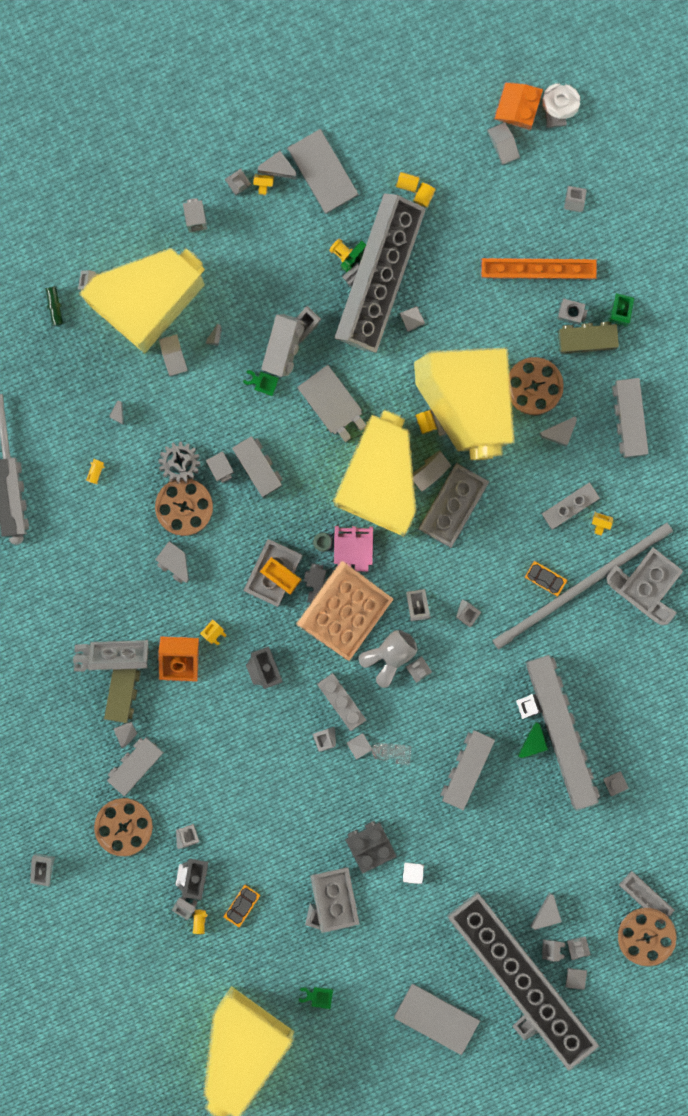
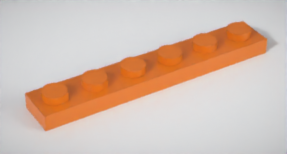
[481,258,596,279]

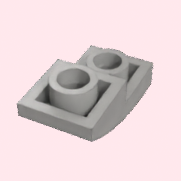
[412,450,451,492]

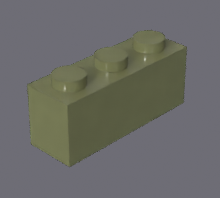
[558,322,619,354]
[104,668,141,723]

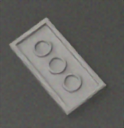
[287,129,359,214]
[418,463,489,548]
[394,983,480,1055]

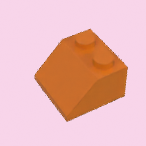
[494,83,543,130]
[159,636,199,682]

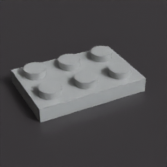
[243,539,303,607]
[310,867,359,933]

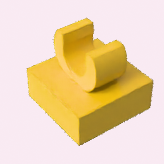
[253,174,274,195]
[592,512,613,536]
[200,619,226,645]

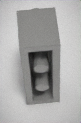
[261,314,304,377]
[232,436,283,498]
[317,673,366,731]
[107,737,164,796]

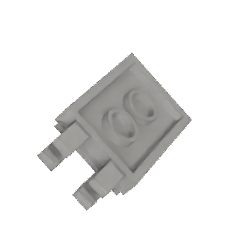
[297,365,367,443]
[73,640,149,672]

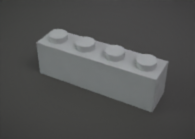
[612,378,648,458]
[440,730,495,810]

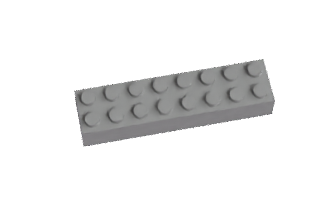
[335,194,426,353]
[525,655,600,810]

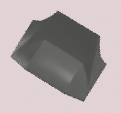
[246,646,283,689]
[175,858,209,900]

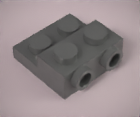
[304,563,326,603]
[345,820,397,874]

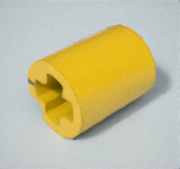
[396,172,420,193]
[413,183,436,208]
[415,410,437,434]

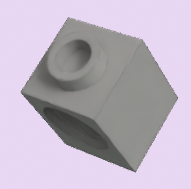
[557,298,588,325]
[206,451,234,483]

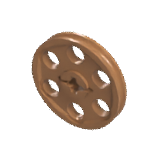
[509,357,563,415]
[155,478,213,536]
[94,798,153,856]
[618,908,676,966]

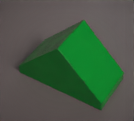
[608,293,634,327]
[518,722,548,758]

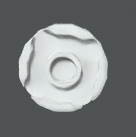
[542,84,580,119]

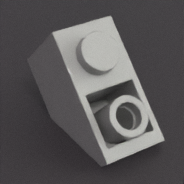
[155,541,189,583]

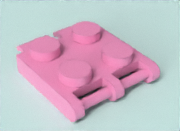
[334,526,373,572]

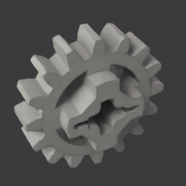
[159,442,200,484]

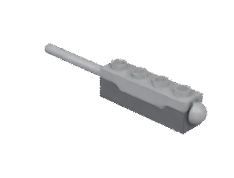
[0,394,29,545]

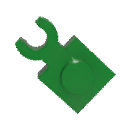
[340,240,366,273]
[243,370,279,397]
[298,986,333,1009]

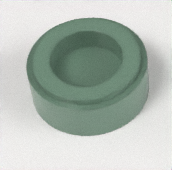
[313,533,332,552]

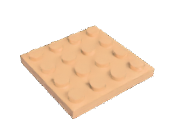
[297,561,393,661]

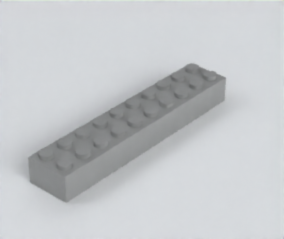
[447,892,599,1070]

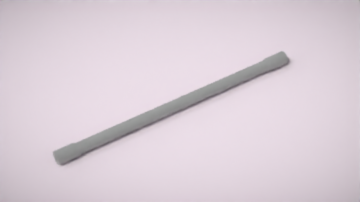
[492,523,673,650]

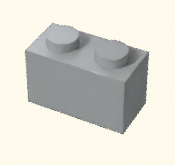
[183,198,208,232]

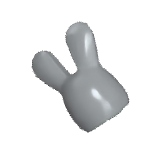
[359,630,418,688]

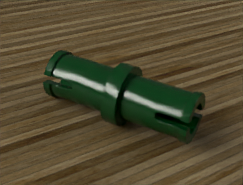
[45,286,64,326]

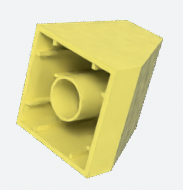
[80,248,205,354]
[414,349,513,460]
[334,410,415,537]
[205,986,294,1116]

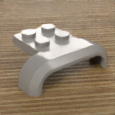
[607,548,683,625]

